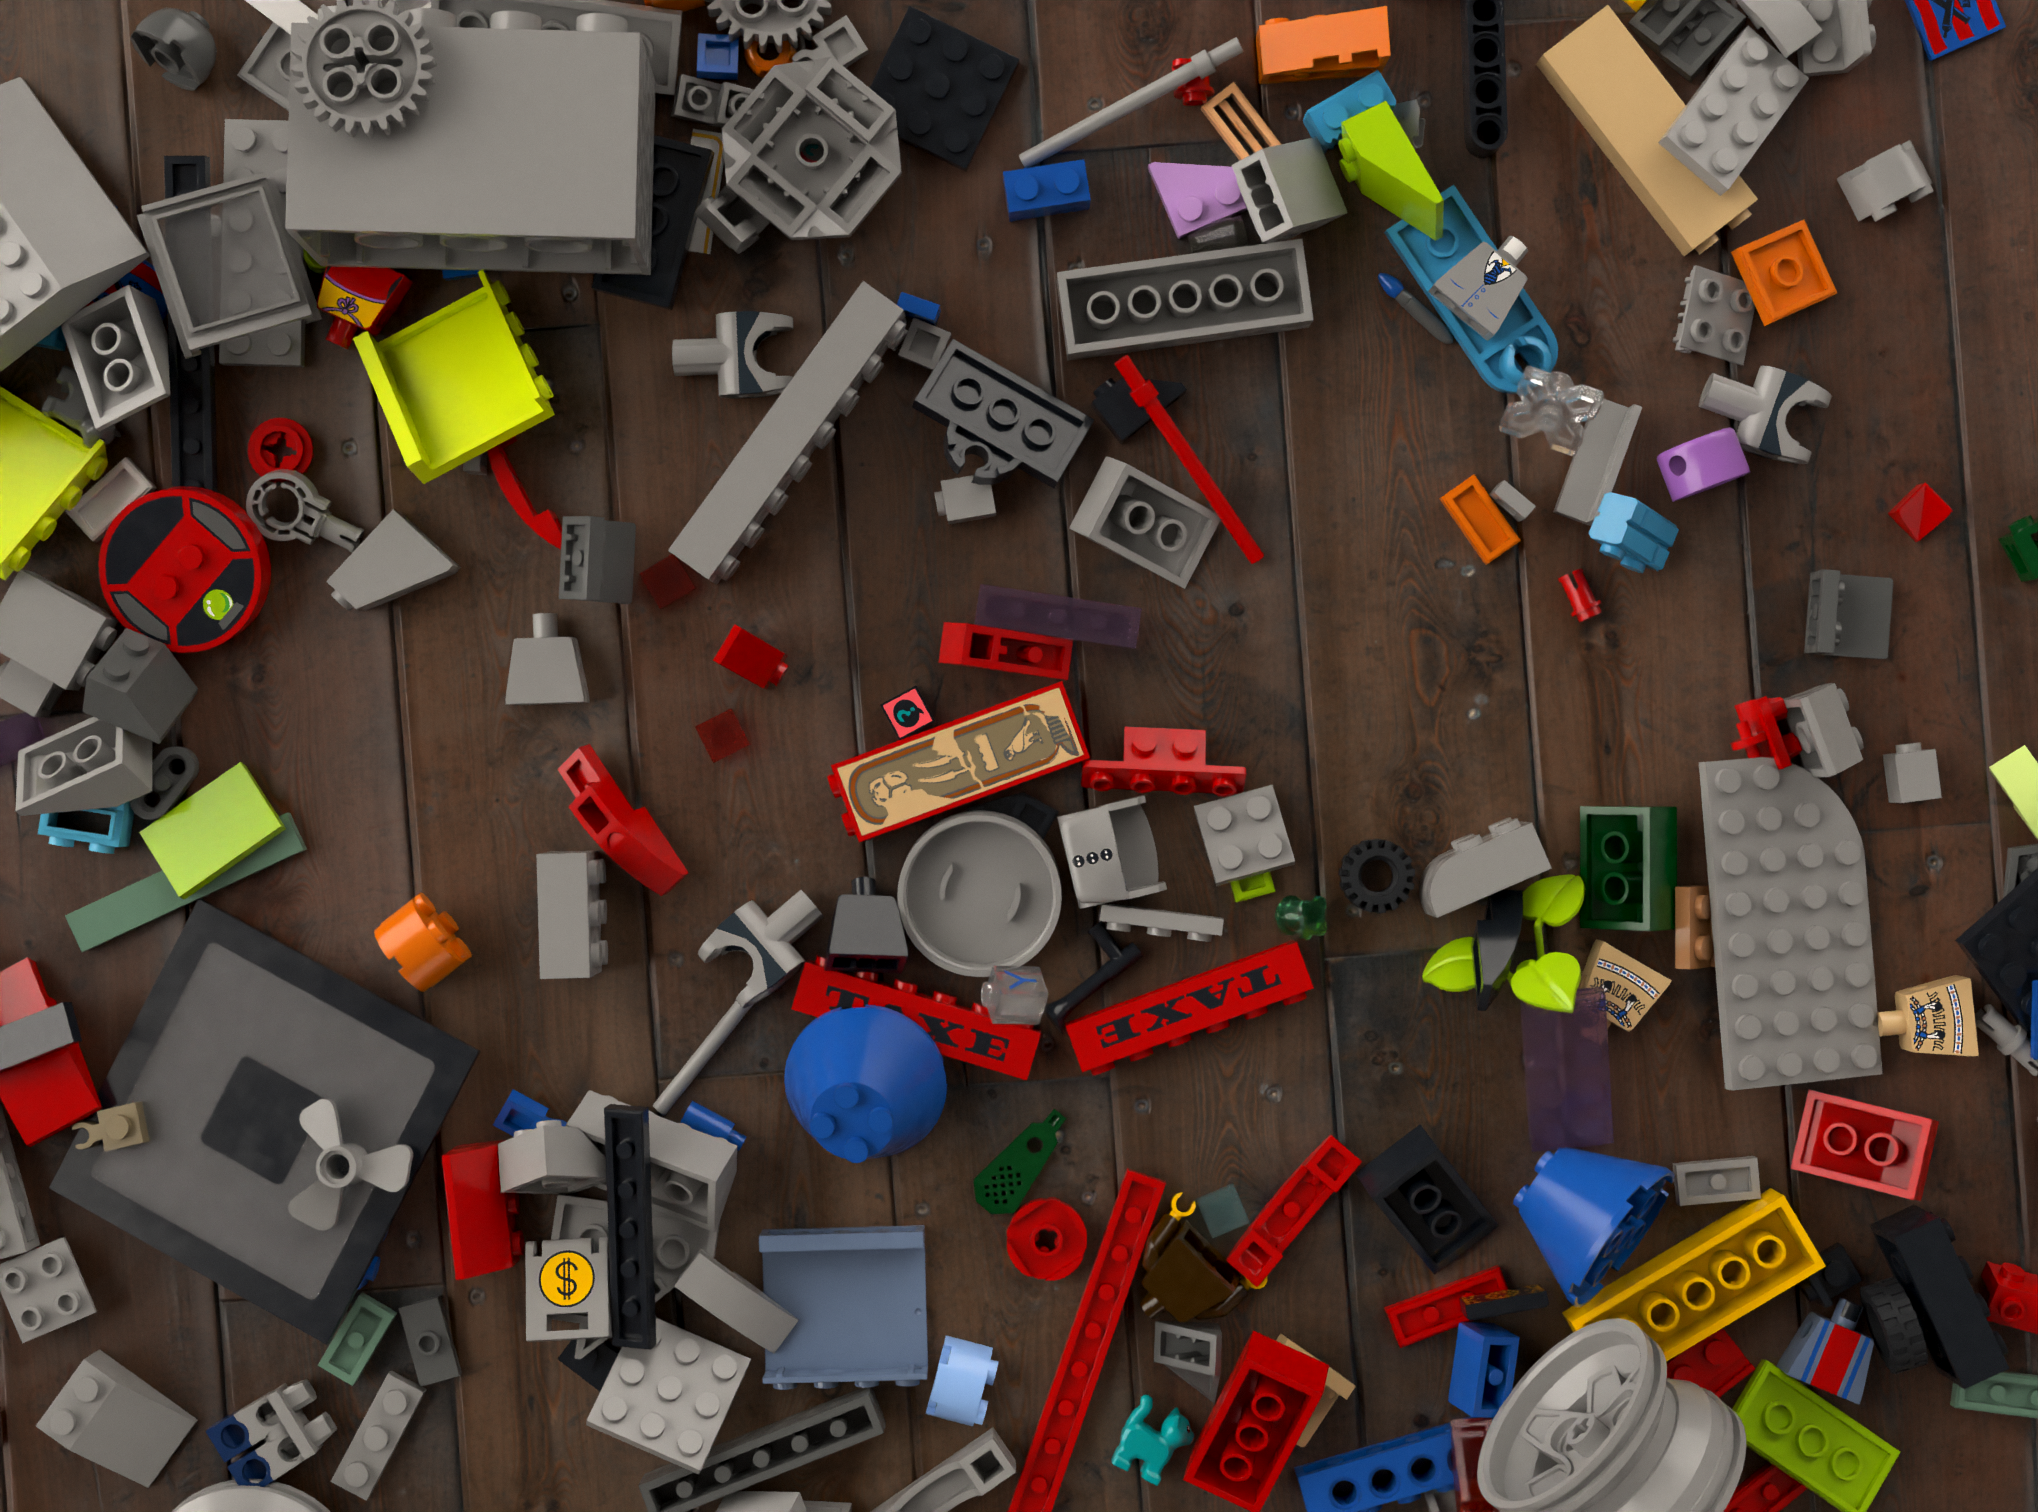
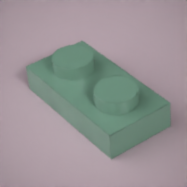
[318,1292,397,1386]

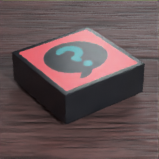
[880,686,936,740]

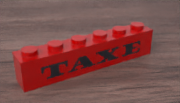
[1065,940,1314,1075]
[791,955,1041,1080]

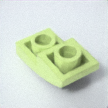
[1989,745,2038,840]

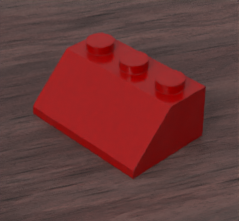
[442,1139,525,1280]

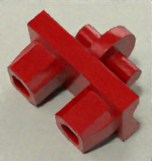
[1730,696,1802,770]

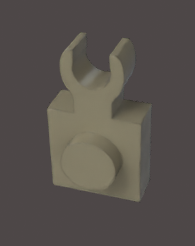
[72,1101,150,1151]

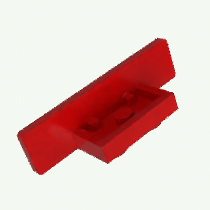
[1081,727,1246,797]

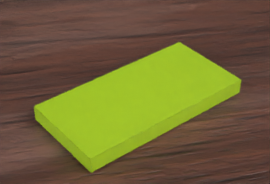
[1732,1359,1900,1512]

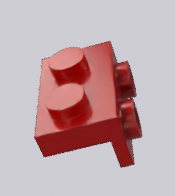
[1981,1261,2038,1334]

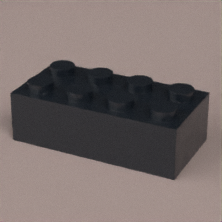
[1870,1204,2010,1389]

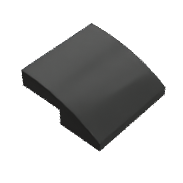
[1628,0,1746,83]

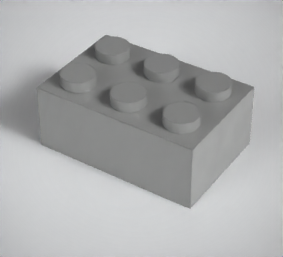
[536,850,608,979]

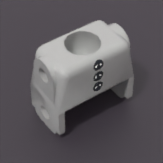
[1057,795,1167,909]

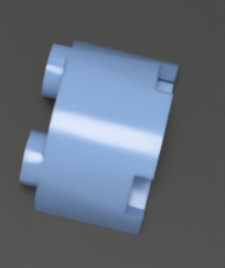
[925,1335,999,1426]

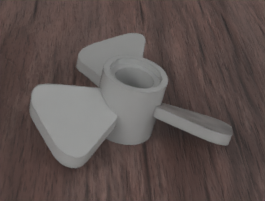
[288,1098,413,1231]

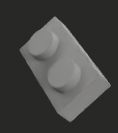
[1672,1156,1761,1206]

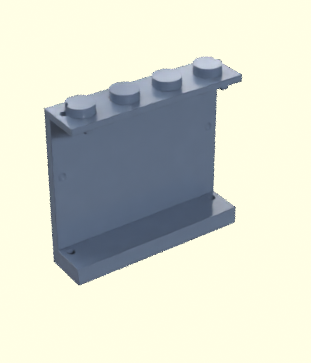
[759,1225,928,1390]

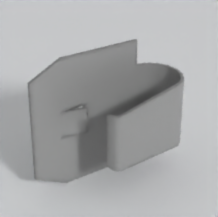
[1393,99,1425,149]

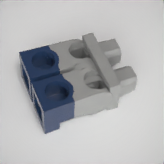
[206,1379,337,1487]

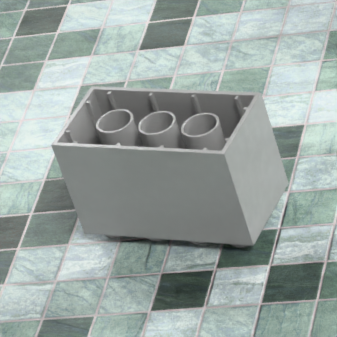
[285,5,655,275]

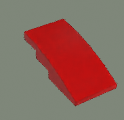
[0,957,102,1147]

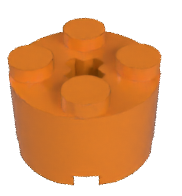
[374,892,472,992]

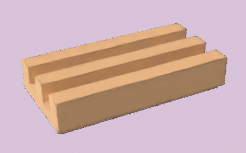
[1201,82,1281,161]

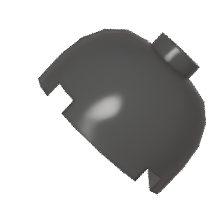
[130,7,217,91]

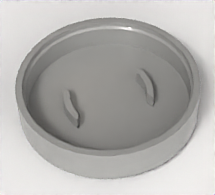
[897,810,1062,977]

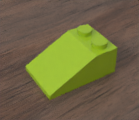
[1338,101,1444,241]

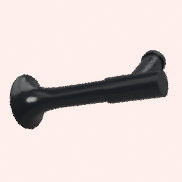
[1037,921,1143,1035]

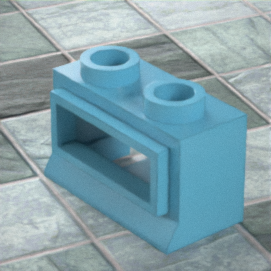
[38,802,134,854]

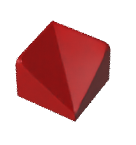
[1888,482,1953,542]

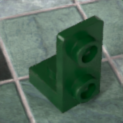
[1999,515,2038,582]

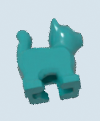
[1111,1395,1194,1486]

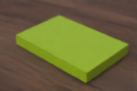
[139,762,286,900]

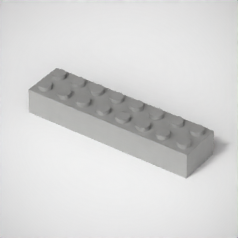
[668,281,908,585]

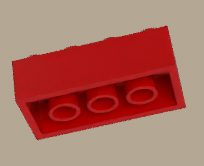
[1183,1330,1329,1512]

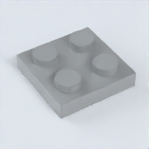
[1194,785,1295,886]

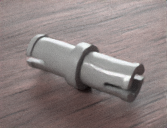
[1975,1004,2038,1076]

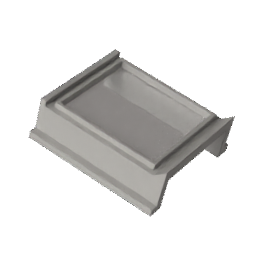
[137,172,322,359]

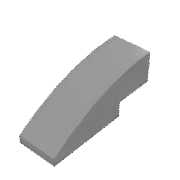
[674,1249,799,1354]

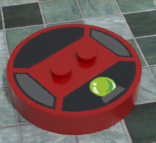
[98,486,271,653]

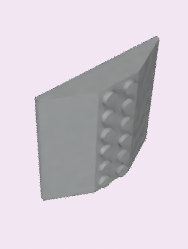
[0,77,151,372]

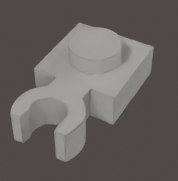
[792,15,869,68]

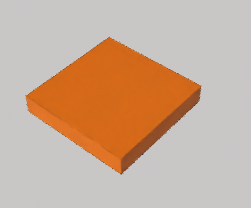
[1731,220,1837,326]

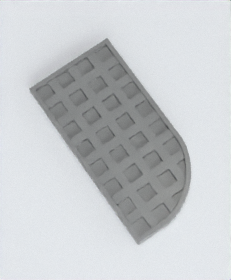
[1699,757,1883,1091]

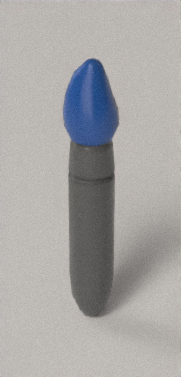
[1378,273,1454,344]

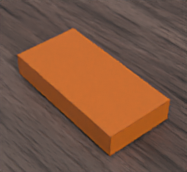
[1439,474,1521,565]

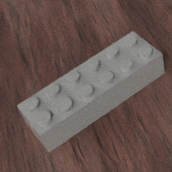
[1056,239,1314,361]

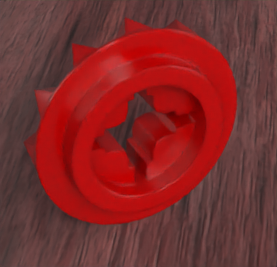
[248,418,315,483]

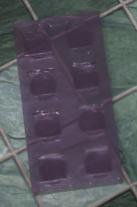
[1520,986,1614,1152]

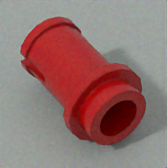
[1558,568,1602,623]

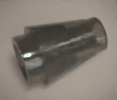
[1188,214,1250,254]

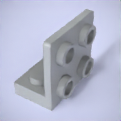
[1797,0,1876,77]

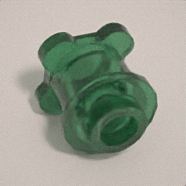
[1275,895,1328,940]

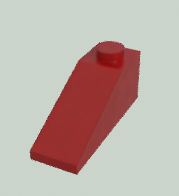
[938,622,1073,680]
[713,624,789,690]

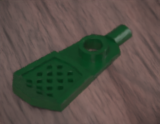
[973,1109,1067,1214]

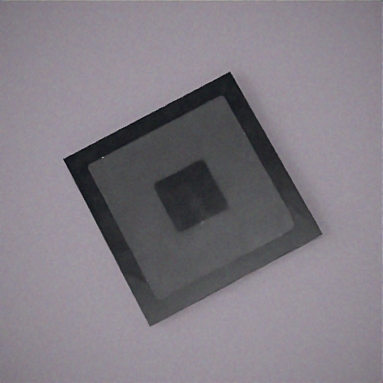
[49,899,481,1345]

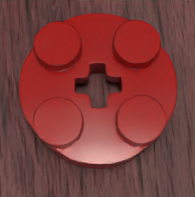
[1007,1197,1087,1281]

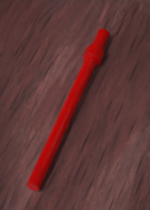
[1114,355,1264,564]

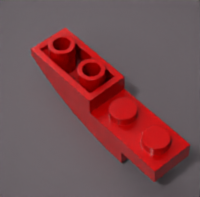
[557,744,689,896]

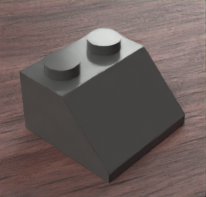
[82,628,198,744]

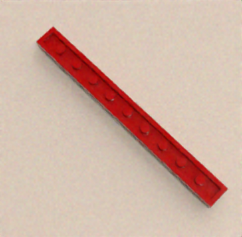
[1007,1168,1166,1512]

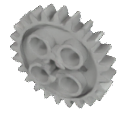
[290,0,437,139]
[704,0,832,53]

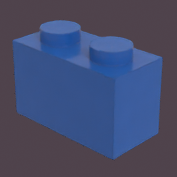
[1003,159,1091,222]
[1448,1322,1520,1418]

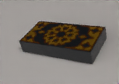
[1459,1284,1549,1321]

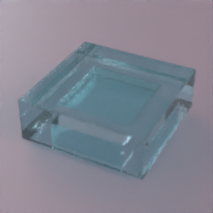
[1196,1183,1250,1238]

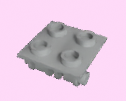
[1672,265,1755,365]
[0,1237,97,1344]

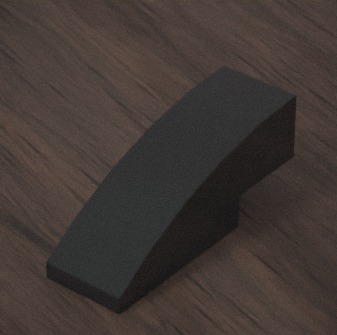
[1471,890,1523,1011]

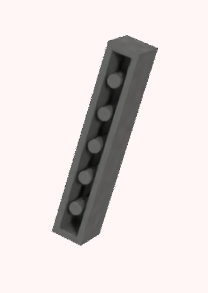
[638,1387,886,1512]

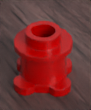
[1172,58,1214,106]

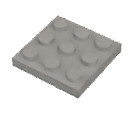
[586,1318,751,1475]

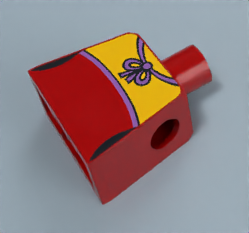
[317,266,413,350]

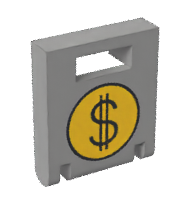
[525,1237,612,1342]

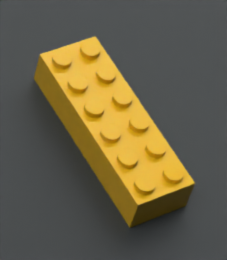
[1562,1188,1826,1362]

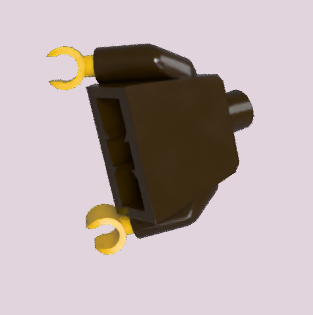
[1140,1192,1267,1322]

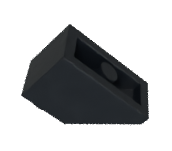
[1091,377,1187,444]

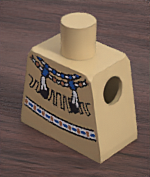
[1575,939,1672,1044]
[1877,975,1979,1057]

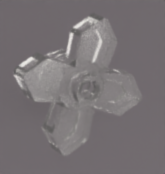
[1499,366,1604,456]

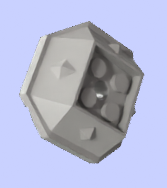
[722,56,902,240]

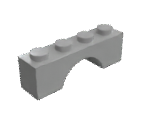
[870,1427,1016,1512]

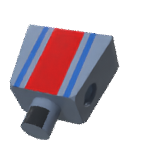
[1777,1297,1874,1404]

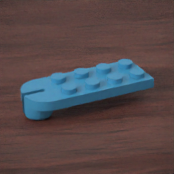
[1384,185,1558,394]

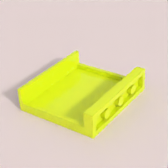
[353,269,555,484]
[0,386,108,580]

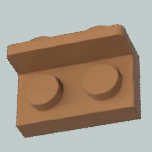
[1675,885,1715,970]

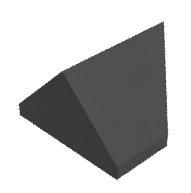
[1154,1321,1222,1404]

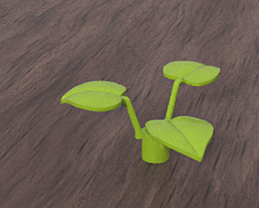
[1422,874,1585,1013]

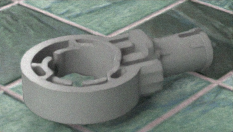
[246,469,364,553]

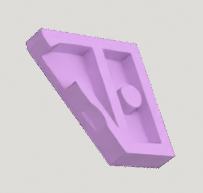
[1148,162,1248,239]

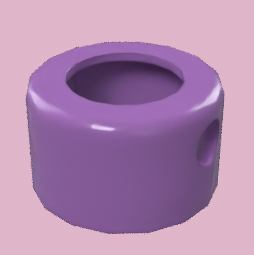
[1657,427,1751,502]

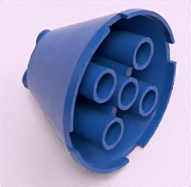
[784,1004,948,1163]
[1513,1147,1675,1307]

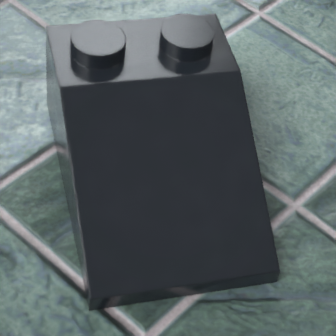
[1355,1124,1499,1275]

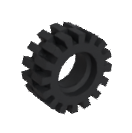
[1338,839,1415,913]

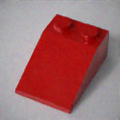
[1790,1090,1939,1201]

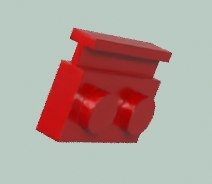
[1666,1328,1755,1398]

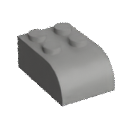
[1419,817,1552,918]

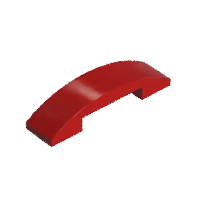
[487,436,562,550]
[1225,1135,1362,1287]

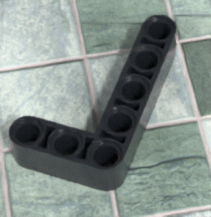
[1460,0,1508,158]

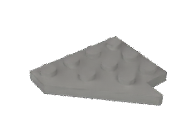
[549,1194,720,1359]

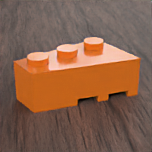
[1256,6,1391,84]

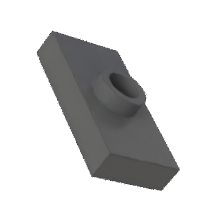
[398,1295,462,1387]

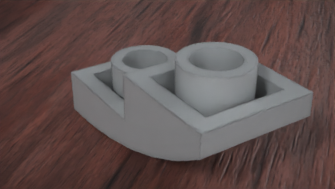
[1736,0,1823,59]
[671,74,754,128]

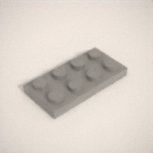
[1658,26,1809,196]

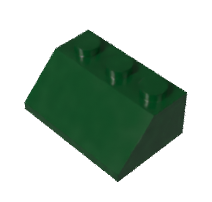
[1580,806,1677,931]

